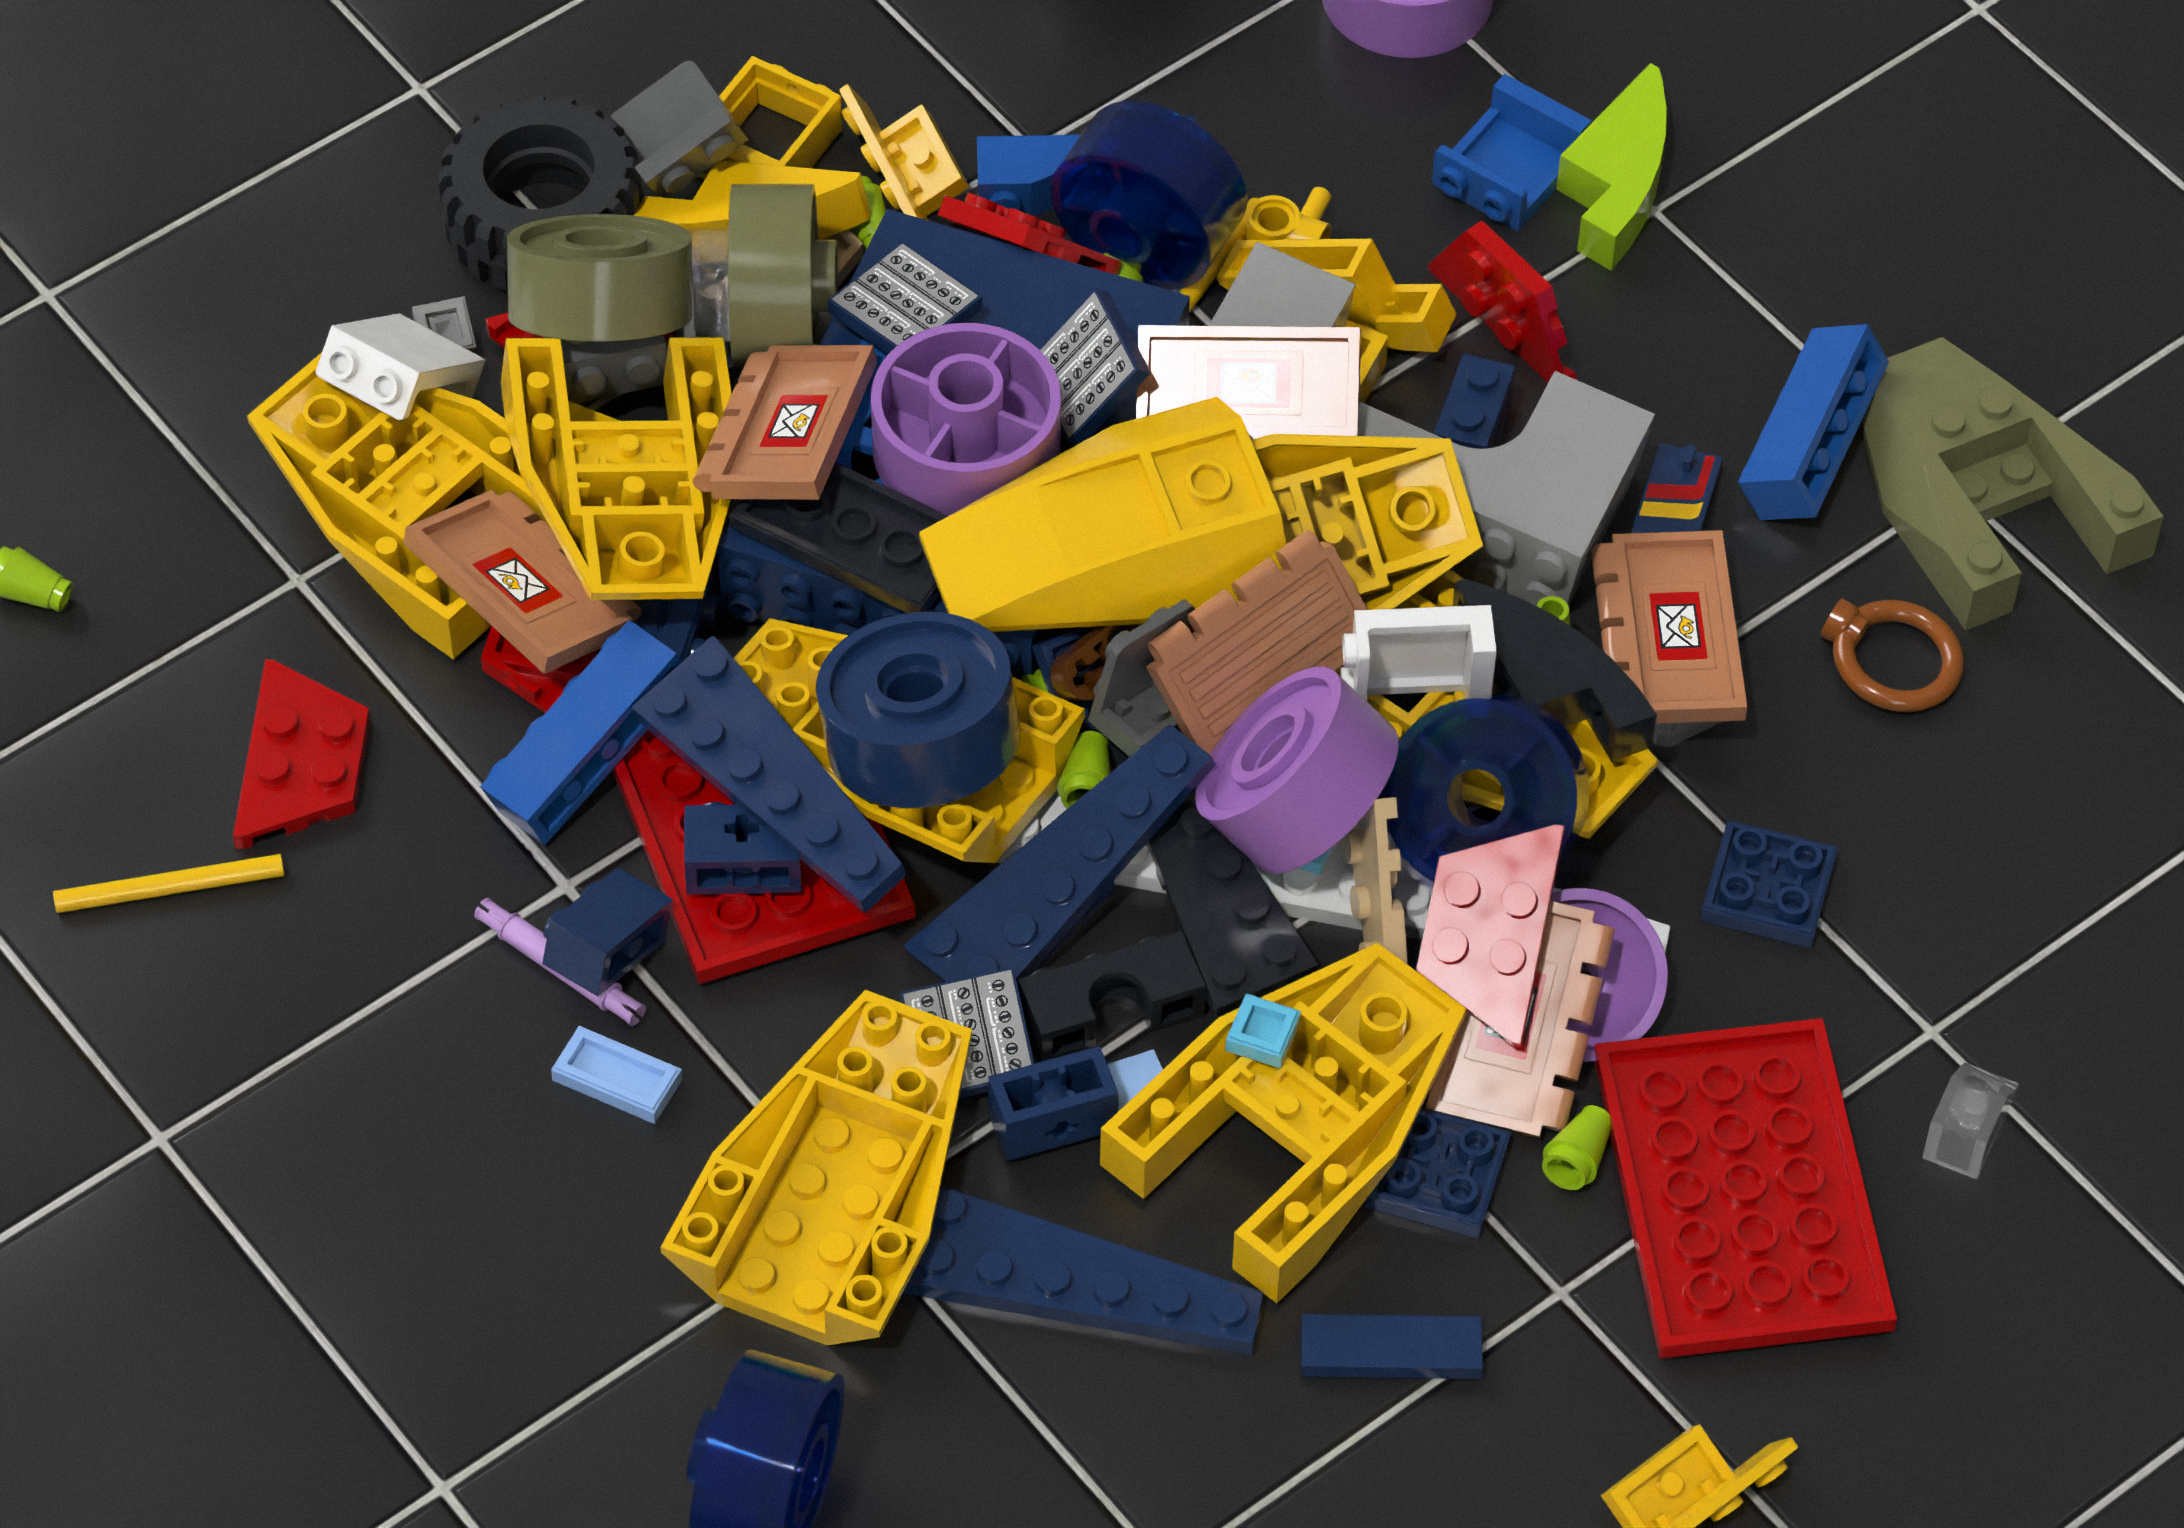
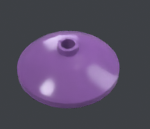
[1551,888,1668,1062]

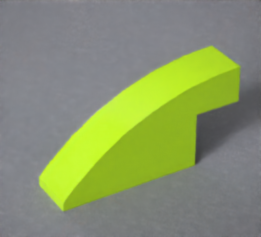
[1556,63,1667,271]

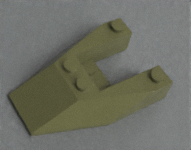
[1860,337,2164,631]

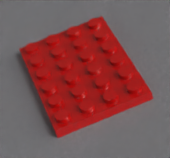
[612,730,916,984]
[1594,1018,1897,1359]

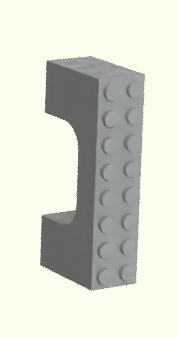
[1209,242,1655,606]

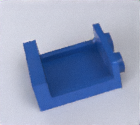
[1432,74,1592,232]

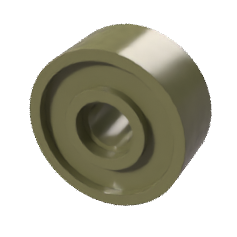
[728,184,838,369]
[507,214,693,344]

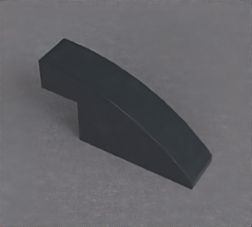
[1452,579,1657,762]

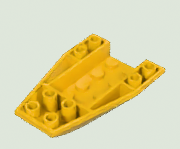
[919,396,1286,632]
[733,618,1085,863]
[661,990,972,1346]

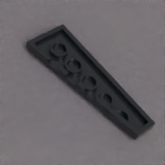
[1105,736,1318,1020]

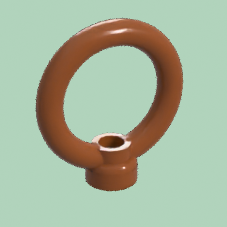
[1820,598,1964,712]

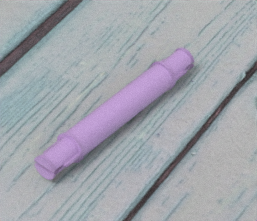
[474,898,646,1026]

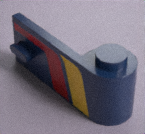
[1631,443,1723,533]

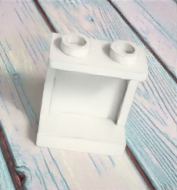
[316,313,486,420]
[1340,605,1496,719]

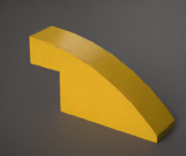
[633,161,871,264]
[1216,239,1457,352]

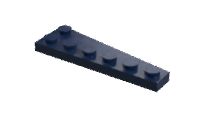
[631,635,906,913]
[904,724,1216,983]
[903,1186,1263,1355]

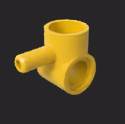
[1246,187,1332,240]

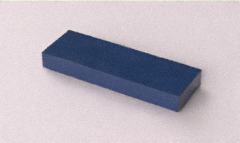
[1301,1314,1483,1379]

